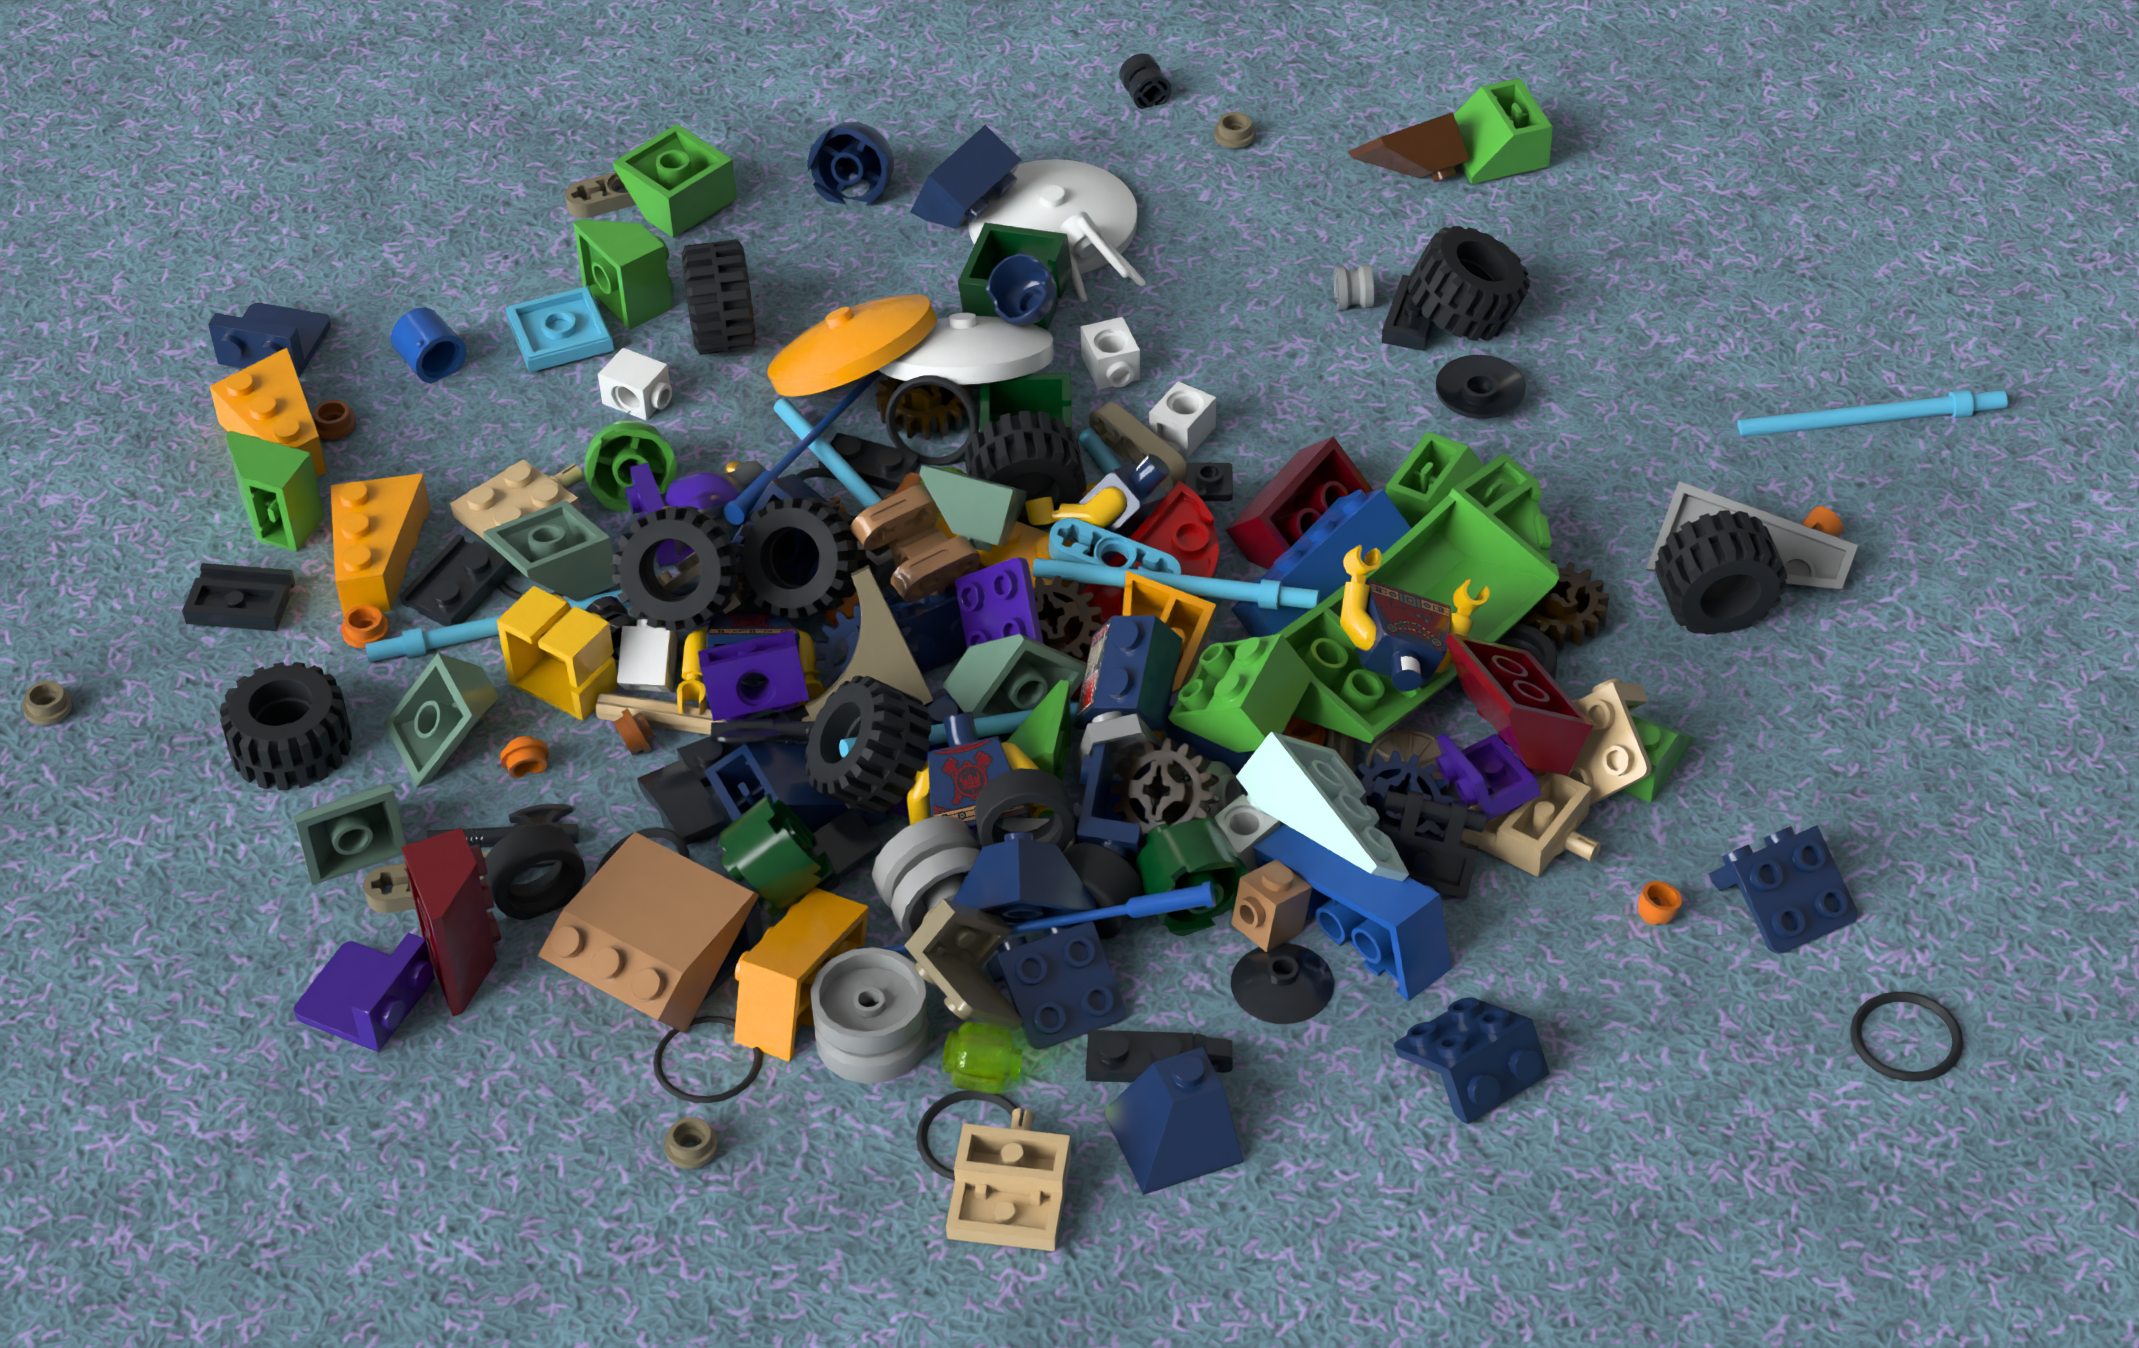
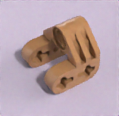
[850,484,980,602]

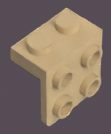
[1568,678,1651,806]

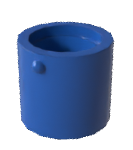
[390,307,467,384]

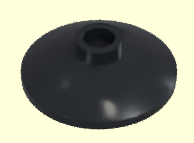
[1436,355,1526,419]
[1231,943,1334,1024]

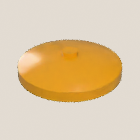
[767,294,937,397]

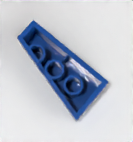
[1231,489,1411,637]
[1253,824,1452,1002]

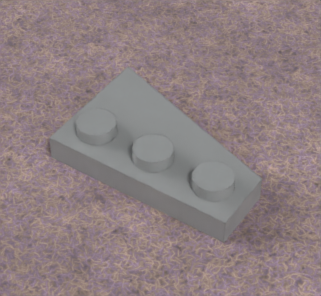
[1072,711,1163,784]

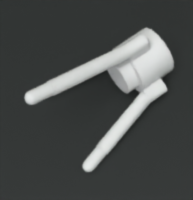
[1059,212,1146,302]

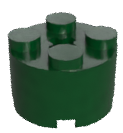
[718,793,834,917]
[1134,817,1248,936]

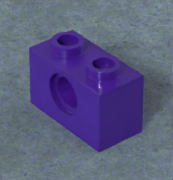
[698,630,809,721]

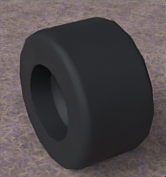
[1063,842,1143,940]

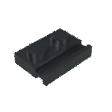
[399,534,514,627]
[182,563,295,631]

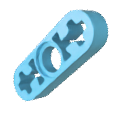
[1048,518,1181,589]

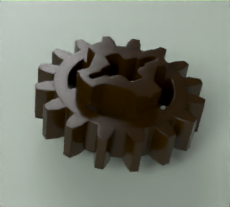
[876,376,974,440]
[1518,560,1609,649]
[1033,576,1103,661]
[1110,739,1221,845]

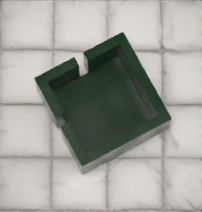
[958,223,1072,330]
[980,373,1072,432]

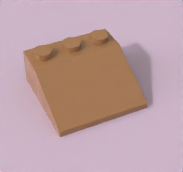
[538,832,759,1033]

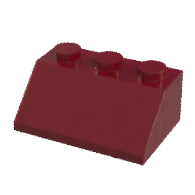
[1225,436,1374,570]
[1445,632,1594,776]
[401,827,501,1016]

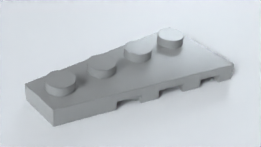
[1646,481,1858,590]

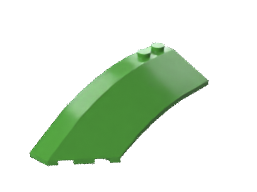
[1275,453,1559,744]

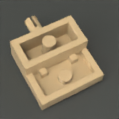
[450,459,584,542]
[1461,772,1601,877]
[946,1108,1071,1251]

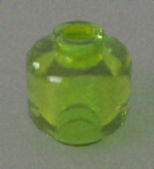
[942,1021,1022,1094]

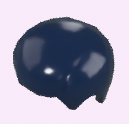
[986,253,1057,327]

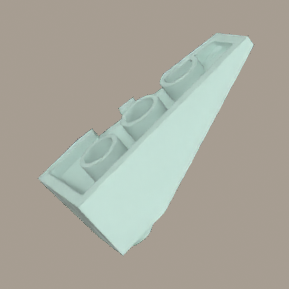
[1236,732,1409,882]

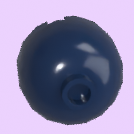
[807,122,894,205]

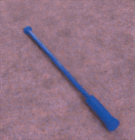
[723,370,882,525]
[855,881,1216,955]

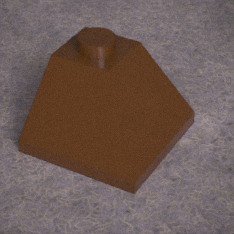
[1348,112,1469,182]

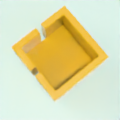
[497,586,619,721]

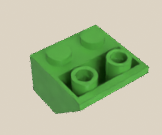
[1454,78,1553,184]
[226,430,325,552]
[1385,431,1484,529]
[1168,634,1314,753]

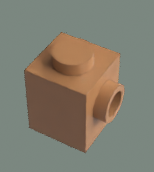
[1231,859,1312,952]

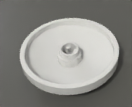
[968,159,1137,274]
[878,313,1054,385]

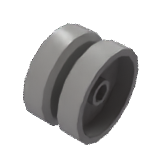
[872,816,982,939]
[810,947,930,1084]

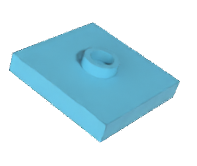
[505,286,614,373]

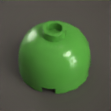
[584,420,677,512]

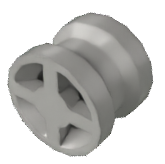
[1333,264,1374,310]

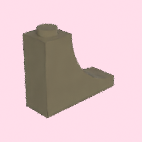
[802,565,934,722]

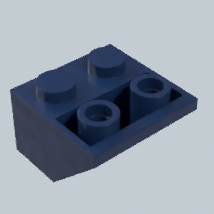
[704,743,848,833]

